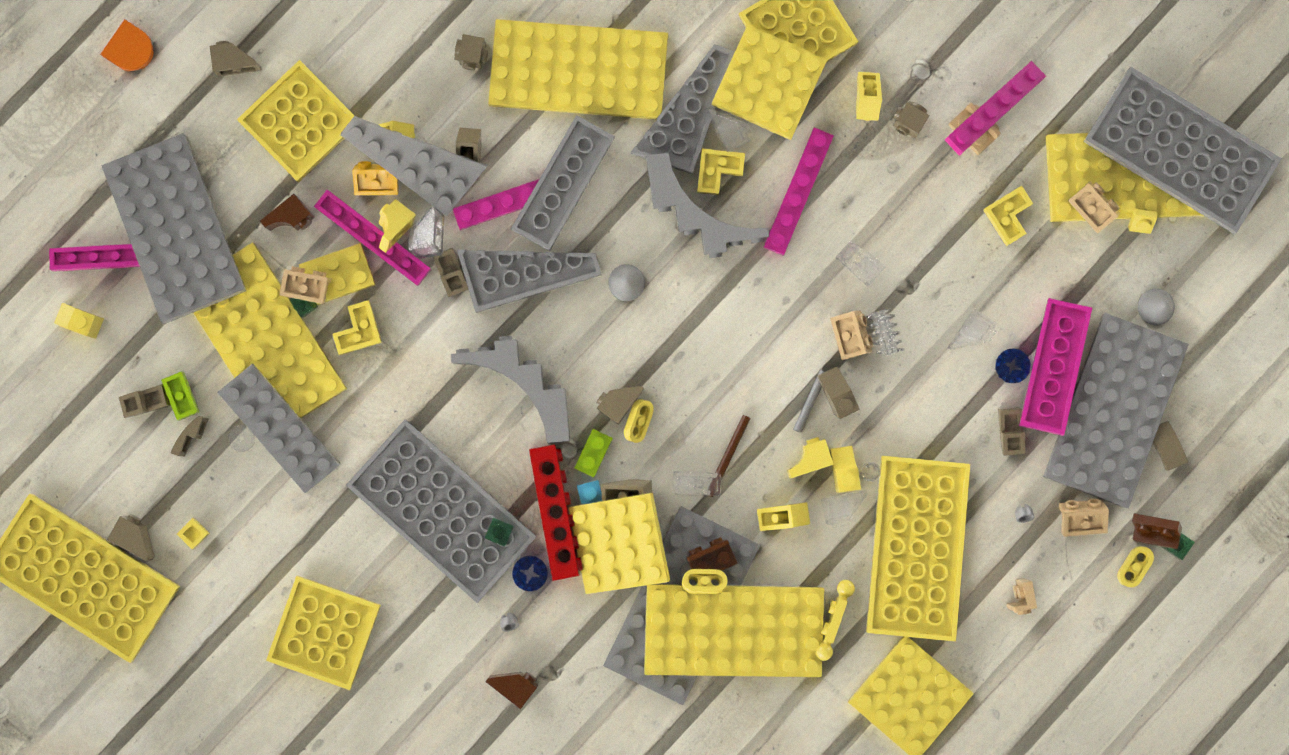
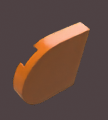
[100,19,154,71]

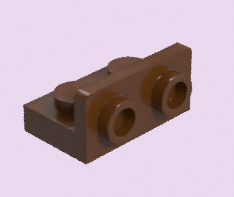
[1132,513,1182,549]
[686,537,738,571]

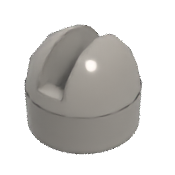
[1015,504,1034,523]
[500,613,519,632]

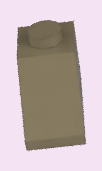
[209,41,261,77]
[456,127,481,180]
[817,366,860,419]
[596,386,644,425]
[601,479,652,501]
[107,514,155,561]

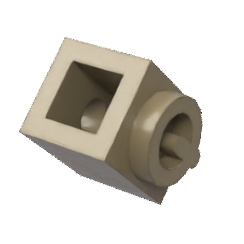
[454,34,488,70]
[893,101,930,138]

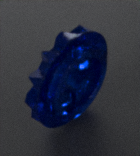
[995,348,1031,384]
[512,556,548,591]

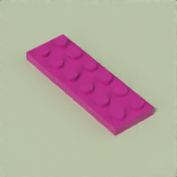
[1019,298,1092,436]

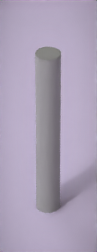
[793,370,825,433]

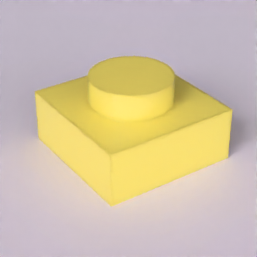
[1128,209,1158,234]
[177,518,210,550]

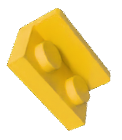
[352,161,399,195]

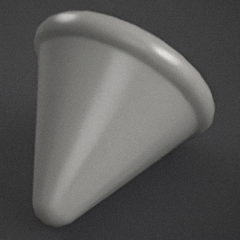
[608,264,645,301]
[1138,289,1175,325]

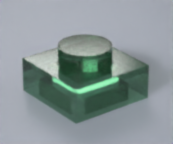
[289,298,318,318]
[485,517,514,547]
[1161,533,1195,560]

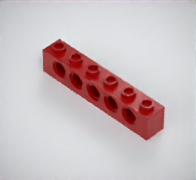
[529,444,583,581]

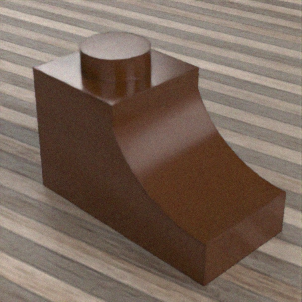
[260,194,315,231]

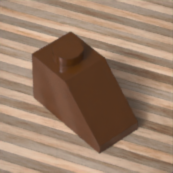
[485,672,538,709]

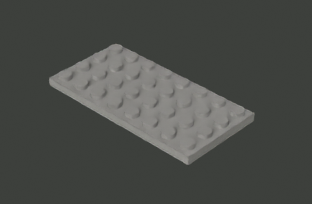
[1083,67,1282,234]
[101,133,247,324]
[1043,313,1189,508]
[346,419,537,603]
[603,506,760,705]

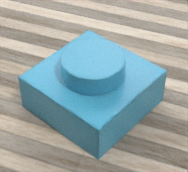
[577,480,602,504]

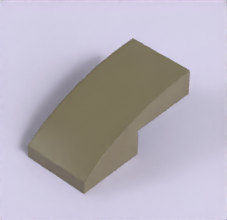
[432,248,469,297]
[119,384,171,418]
[998,408,1026,456]
[171,416,209,457]
[1153,421,1189,471]

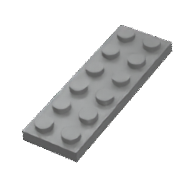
[511,115,615,251]
[217,364,340,493]

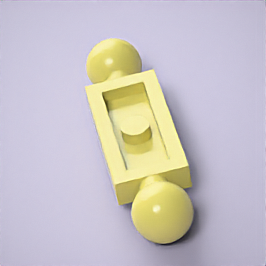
[815,580,855,661]

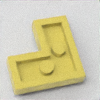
[697,149,745,195]
[983,186,1033,246]
[333,300,382,355]

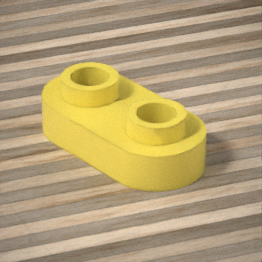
[624,399,653,443]
[1117,546,1154,587]
[682,569,728,594]

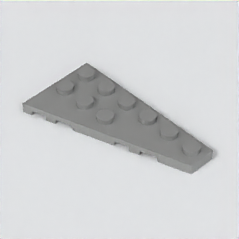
[631,44,735,175]
[340,116,487,216]
[457,250,602,313]

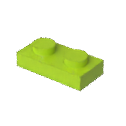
[161,371,200,421]
[574,429,613,478]

